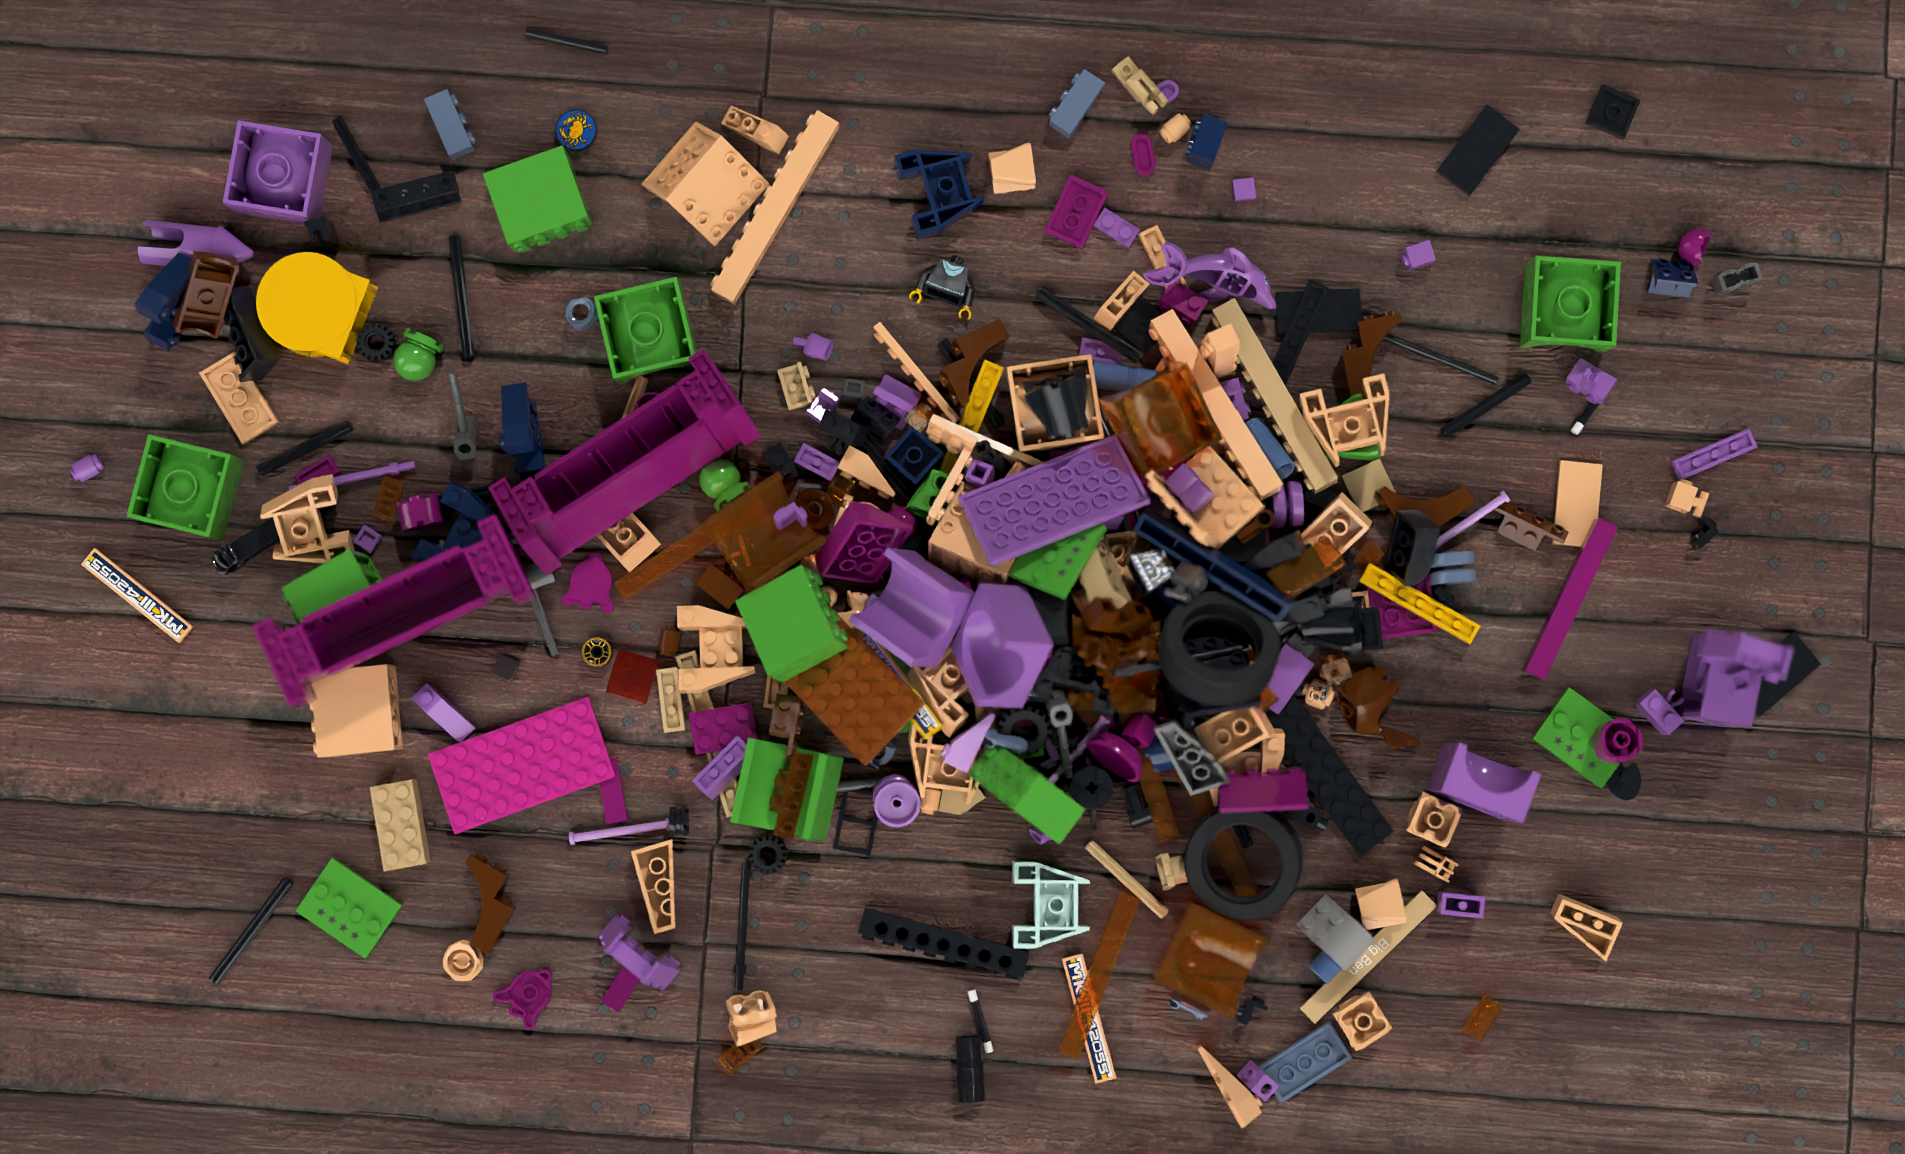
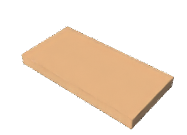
[199,351,280,444]
[1552,460,1603,547]

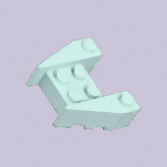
[1012,861,1090,948]

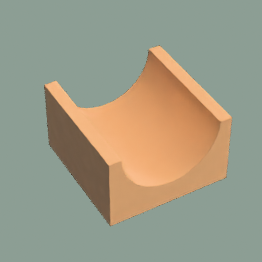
[1006,354,1104,455]

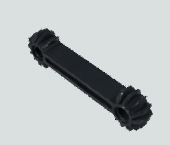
[211,499,339,575]

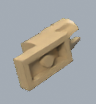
[1112,57,1169,115]

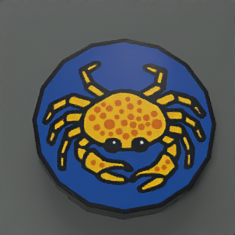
[555,109,598,152]

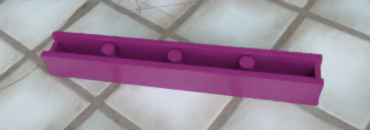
[1522,518,1618,680]

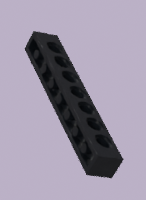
[858,907,1030,980]

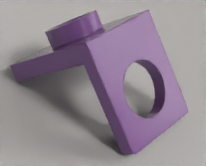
[1237,1060,1279,1102]

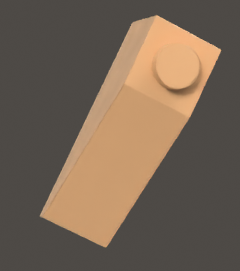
[1093,271,1150,331]

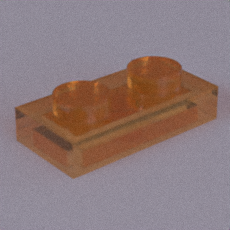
[1463,994,1504,1043]

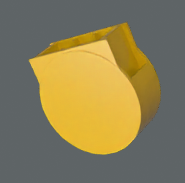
[256,252,378,365]

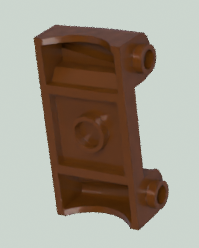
[173,251,240,339]

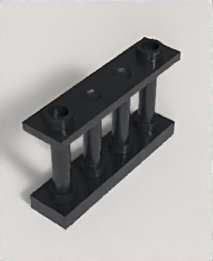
[370,170,462,223]

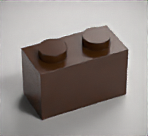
[695,564,745,610]

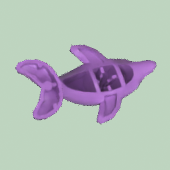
[1143,242,1276,309]

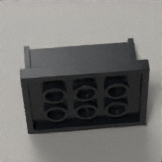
[1159,632,1262,736]

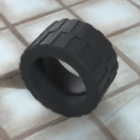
[1030,586,1072,645]

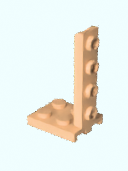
[925,414,978,526]

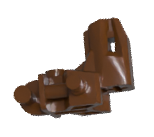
[1078,622,1158,689]

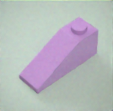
[941,712,995,773]

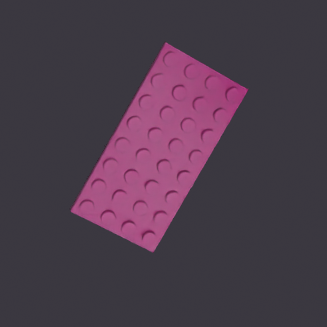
[428,697,616,834]

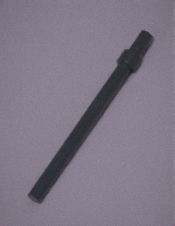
[733,862,751,990]

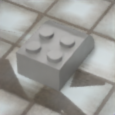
[1296,894,1375,971]

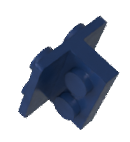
[1647,258,1698,298]

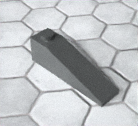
[1154,721,1230,796]

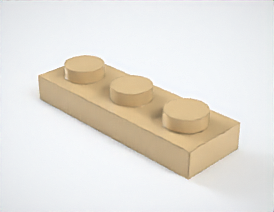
[656,667,686,733]

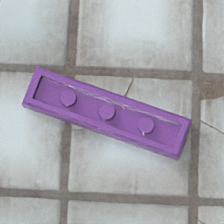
[1671,428,1758,480]

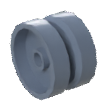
[1429,551,1477,586]

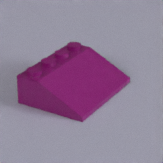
[815,501,913,584]
[1219,767,1308,813]

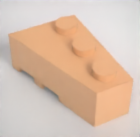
[1550,894,1622,961]

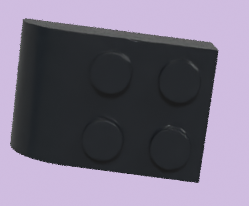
[1384,510,1440,586]

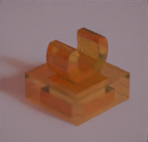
[1354,540,1385,567]

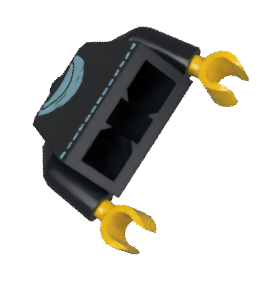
[909,255,975,320]

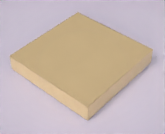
[1341,458,1396,512]

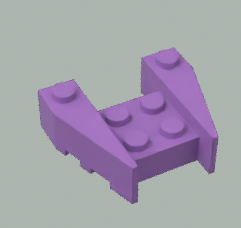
[1695,629,1793,683]
[598,915,682,991]

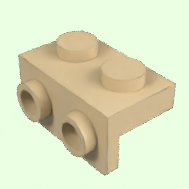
[777,361,816,411]

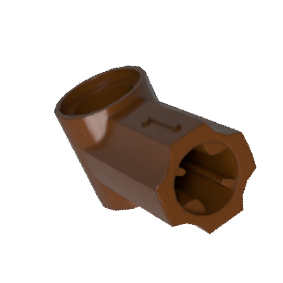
[1235,509,1274,544]

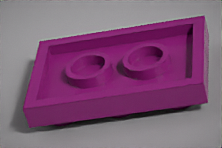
[1044,175,1108,249]
[688,703,757,755]

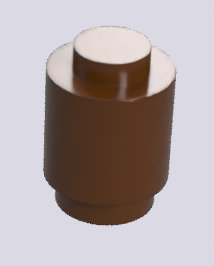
[658,625,682,657]

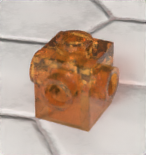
[1319,654,1353,686]

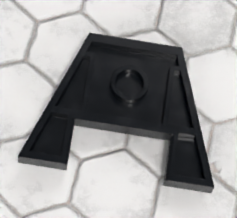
[1028,645,1113,718]

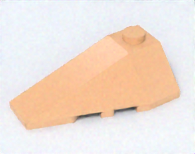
[1196,1044,1262,1128]

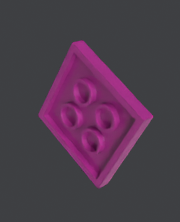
[1366,573,1438,639]

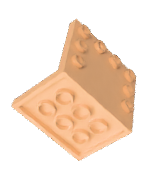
[642,122,769,246]
[1146,444,1265,550]
[928,481,1018,586]

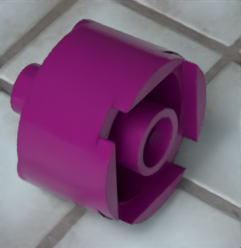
[395,493,444,532]
[1593,718,1643,764]

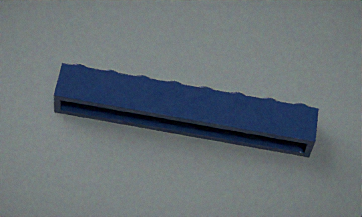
[1133,508,1296,623]

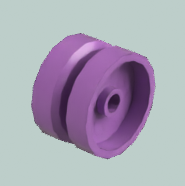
[1267,480,1304,528]
[872,774,921,827]

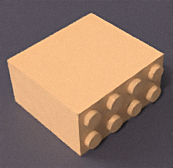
[309,664,403,758]

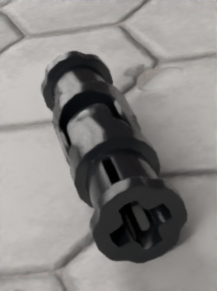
[974,440,1012,480]

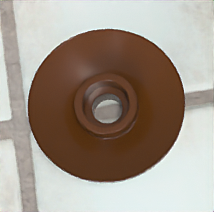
[795,489,835,529]

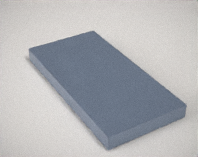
[1258,1021,1352,1103]

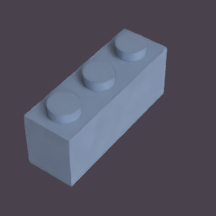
[1048,69,1105,139]
[424,89,476,160]

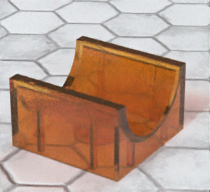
[1098,360,1222,479]
[701,471,826,593]

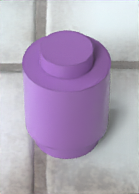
[70,454,104,482]

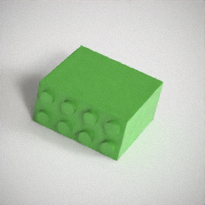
[483,145,593,253]
[281,549,382,624]
[735,565,849,683]
[968,745,1085,844]

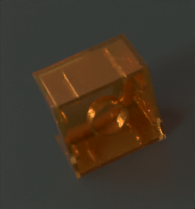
[1151,899,1269,1018]

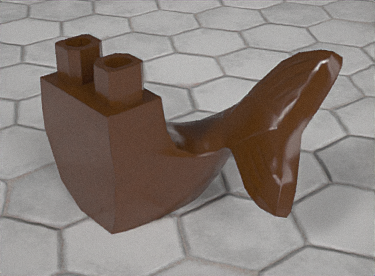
[1337,666,1421,750]

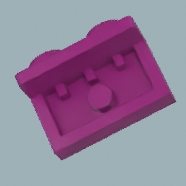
[1157,281,1208,327]

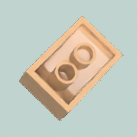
[1301,492,1372,570]
[597,513,661,573]
[1194,707,1275,763]

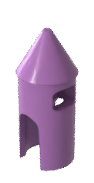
[138,220,253,266]

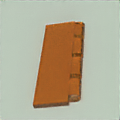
[1267,538,1346,599]

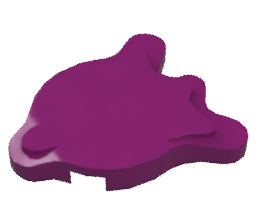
[561,553,614,613]
[493,969,553,1030]

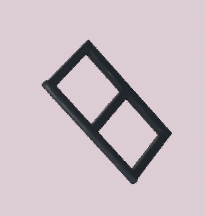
[833,789,878,857]

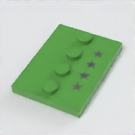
[1009,523,1107,600]
[1531,687,1620,788]
[296,858,403,959]

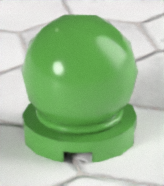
[393,328,445,382]
[699,459,752,513]

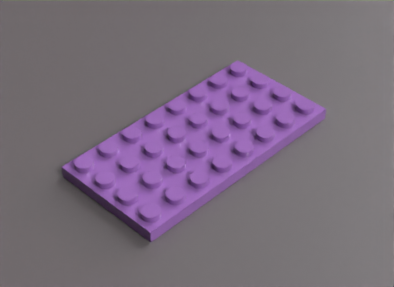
[958,435,1150,567]

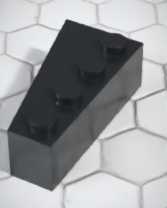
[224,286,280,382]

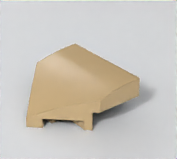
[939,787,986,815]

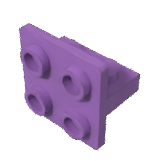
[872,375,922,430]

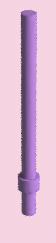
[289,461,416,490]

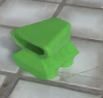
[906,469,958,524]

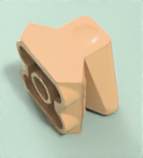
[988,143,1036,194]
[1406,791,1462,848]
[1355,879,1406,930]
[726,991,777,1046]
[1333,992,1392,1051]

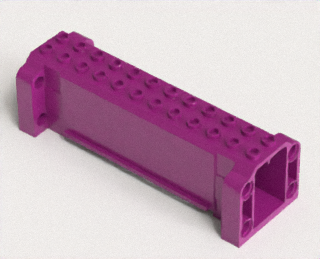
[488,349,762,576]
[252,515,537,708]

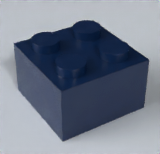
[1185,114,1228,171]
[884,425,944,487]

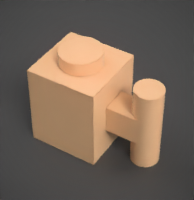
[1664,479,1709,518]

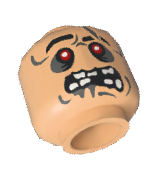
[1302,679,1335,709]

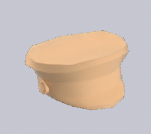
[443,940,483,981]

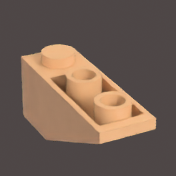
[721,106,789,154]
[838,445,896,500]

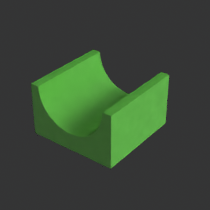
[1520,256,1621,353]
[594,277,698,385]
[126,434,245,541]
[730,738,844,841]

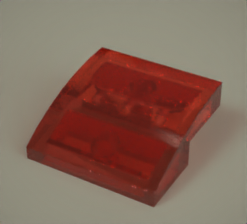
[606,649,660,704]

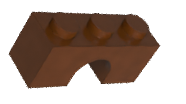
[1081,597,1153,635]

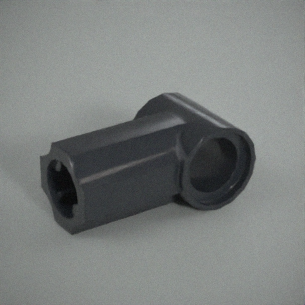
[1121,783,1153,829]

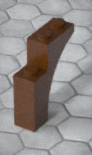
[1342,310,1402,399]
[939,318,1009,410]
[1375,485,1476,527]
[465,853,516,954]

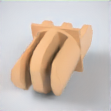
[1414,845,1459,883]

